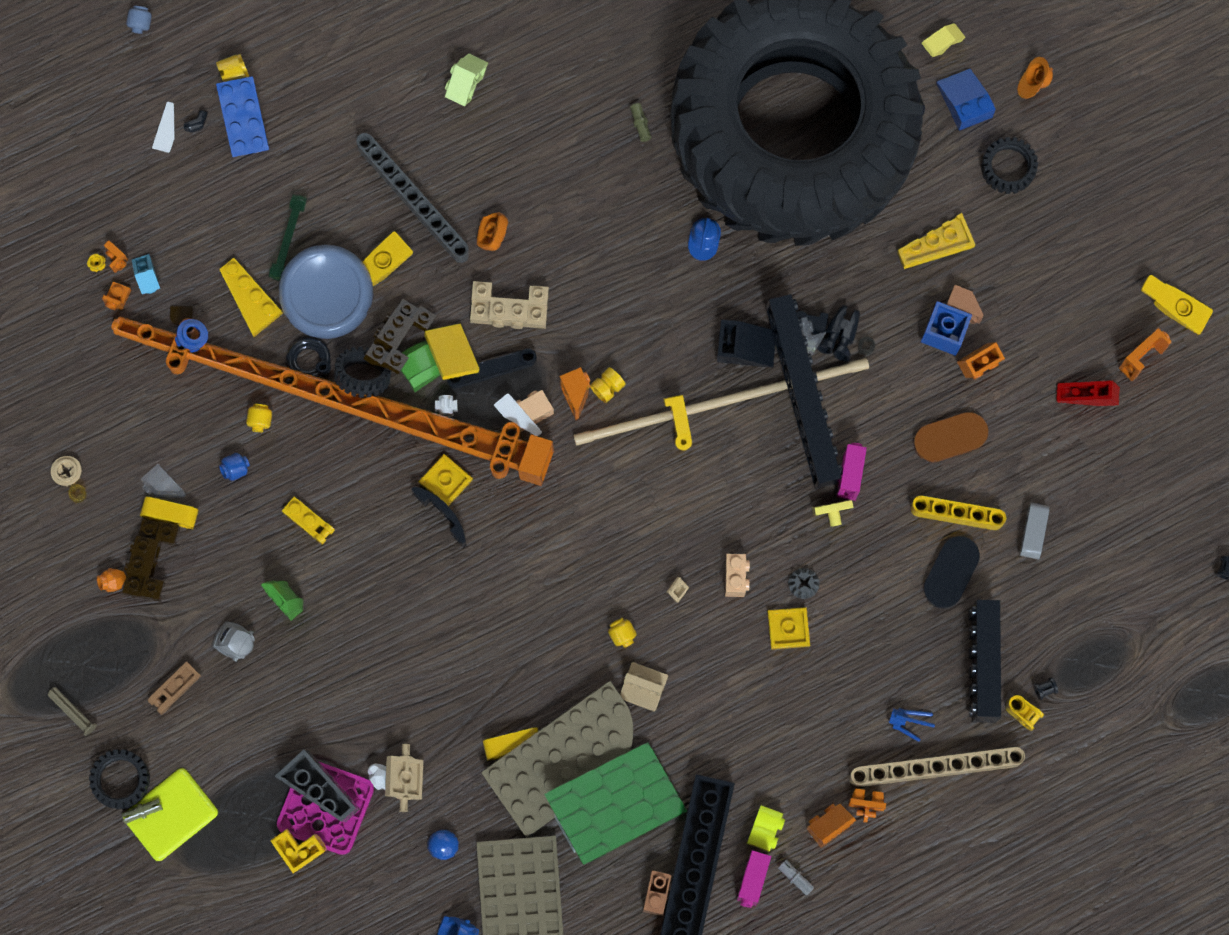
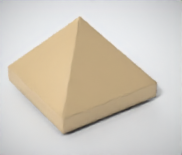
[667,577,689,603]

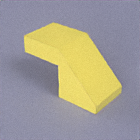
[922,23,965,57]

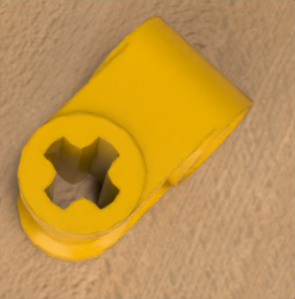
[1005,695,1044,731]

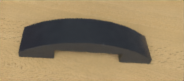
[411,486,467,548]

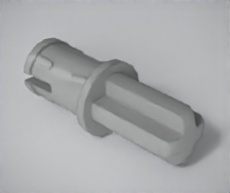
[778,860,814,895]

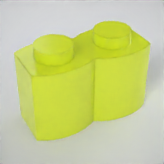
[747,805,785,852]

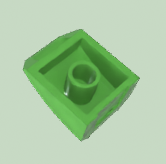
[401,340,440,392]
[261,581,304,621]

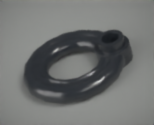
[286,338,331,378]

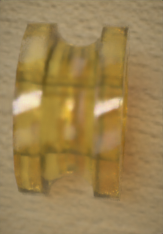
[68,484,87,503]

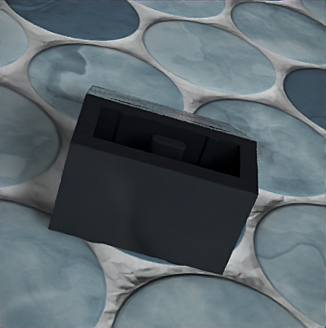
[717,319,775,368]

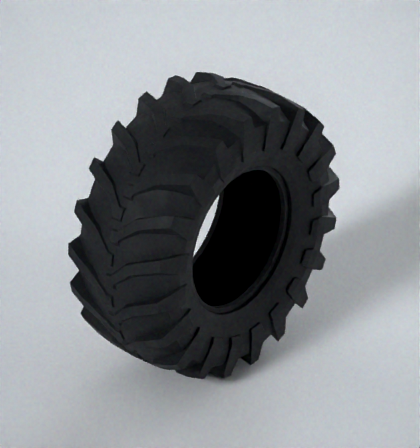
[670,0,925,246]

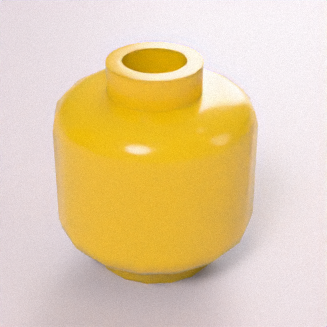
[246,404,272,433]
[608,618,637,648]

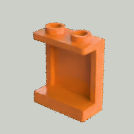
[1119,328,1171,381]

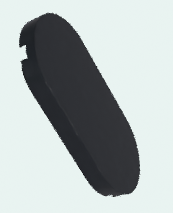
[924,536,980,609]

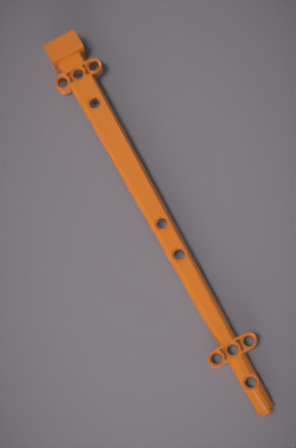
[111,316,554,486]

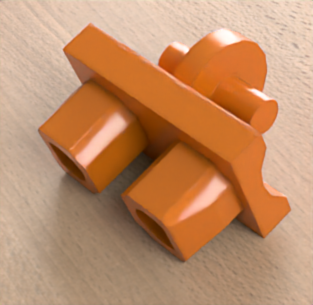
[848,789,886,823]

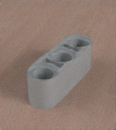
[1020,502,1050,560]

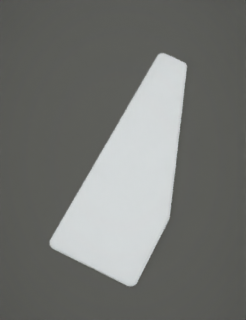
[152,102,174,153]
[494,394,542,436]

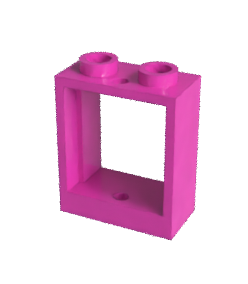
[837,443,867,501]
[737,850,771,908]

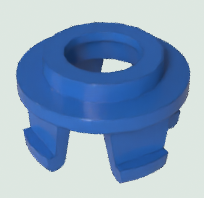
[175,319,208,353]

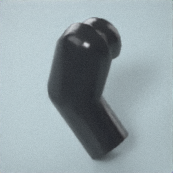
[183,110,208,133]

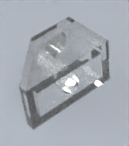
[141,464,186,498]

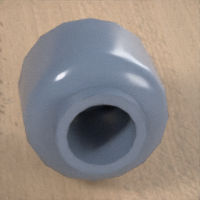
[126,6,152,34]

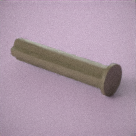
[48,687,97,736]

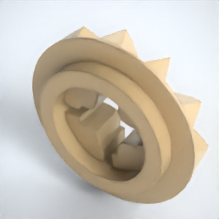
[51,456,82,487]

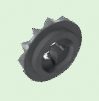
[788,568,819,599]

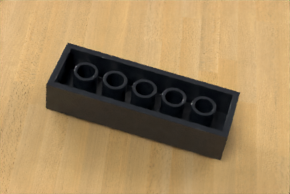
[968,600,1001,723]

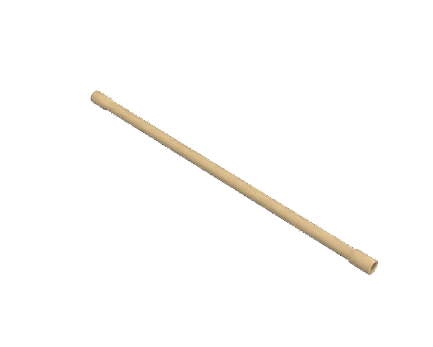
[573,358,869,446]

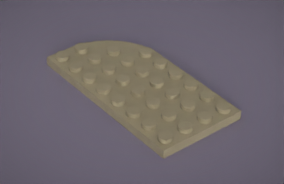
[481,681,633,838]
[477,836,563,935]

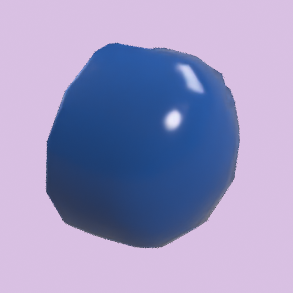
[427,830,459,860]

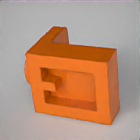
[104,240,128,273]
[102,282,131,310]

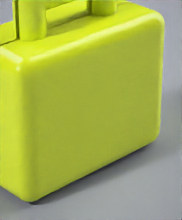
[123,768,218,861]

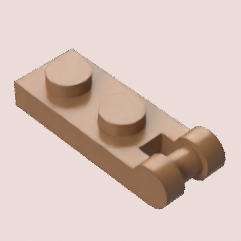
[148,661,201,715]

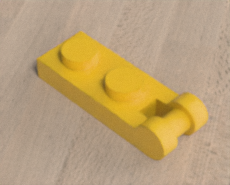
[282,497,335,545]

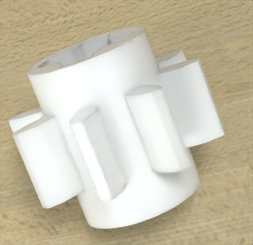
[435,395,457,417]

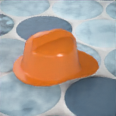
[1017,57,1053,99]

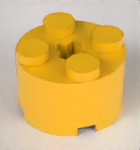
[216,54,249,82]

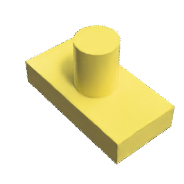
[812,500,854,527]

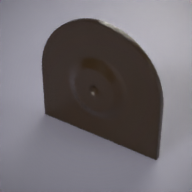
[170,306,193,326]

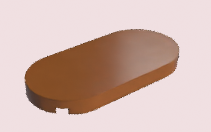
[914,412,988,463]

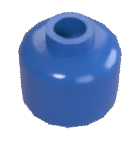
[219,453,249,481]

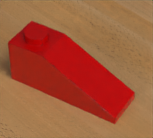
[1057,380,1120,406]

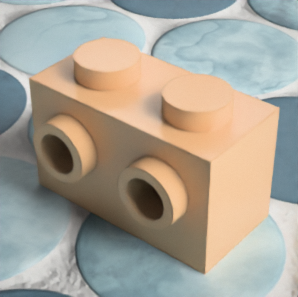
[725,554,750,597]

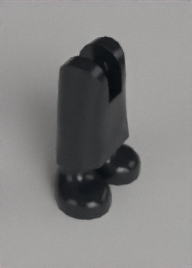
[816,304,860,362]

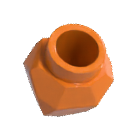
[97,568,126,592]

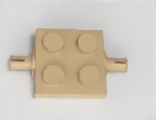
[385,744,423,812]

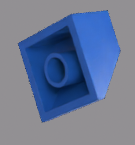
[921,301,972,356]

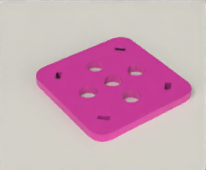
[277,762,374,855]

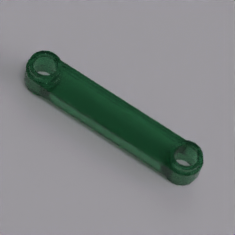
[269,194,307,281]

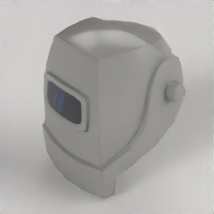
[212,622,255,662]

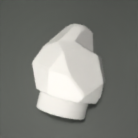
[368,764,386,790]

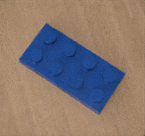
[216,76,269,157]

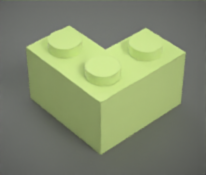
[445,54,488,106]

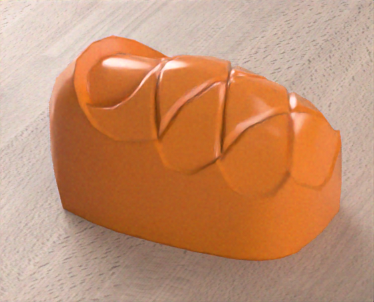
[477,212,508,251]

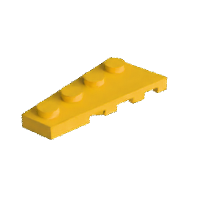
[898,213,975,269]
[219,258,283,337]

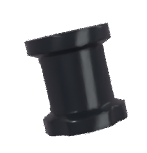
[1216,556,1229,580]
[1033,677,1059,700]

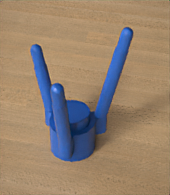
[889,708,935,742]

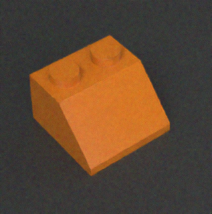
[560,367,590,420]
[807,804,856,848]

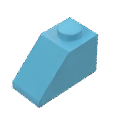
[132,254,160,294]

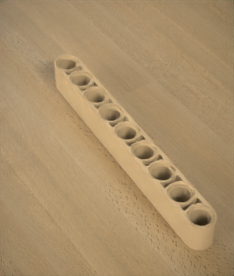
[849,747,1025,787]

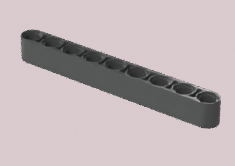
[356,133,469,263]

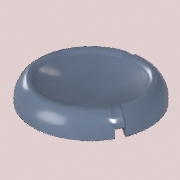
[279,245,373,339]

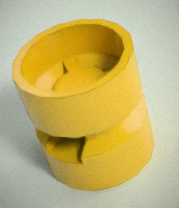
[590,367,626,403]

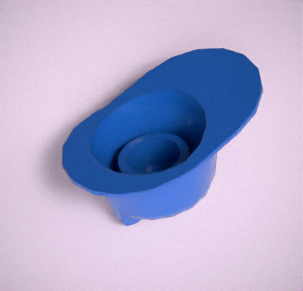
[688,218,721,261]

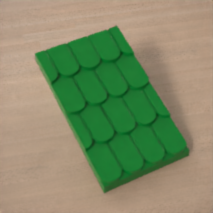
[544,743,687,865]

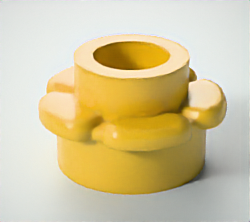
[87,254,106,272]

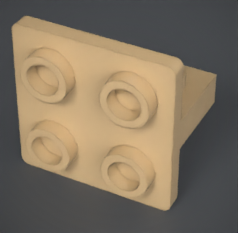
[620,662,668,712]

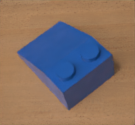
[936,69,996,131]

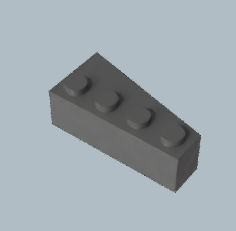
[275,749,360,822]

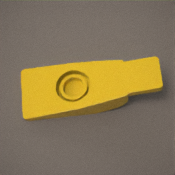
[363,232,413,286]
[1141,275,1213,335]

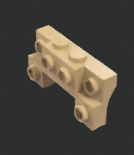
[470,281,549,329]

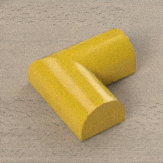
[271,829,326,873]

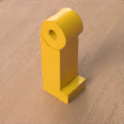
[663,395,692,450]

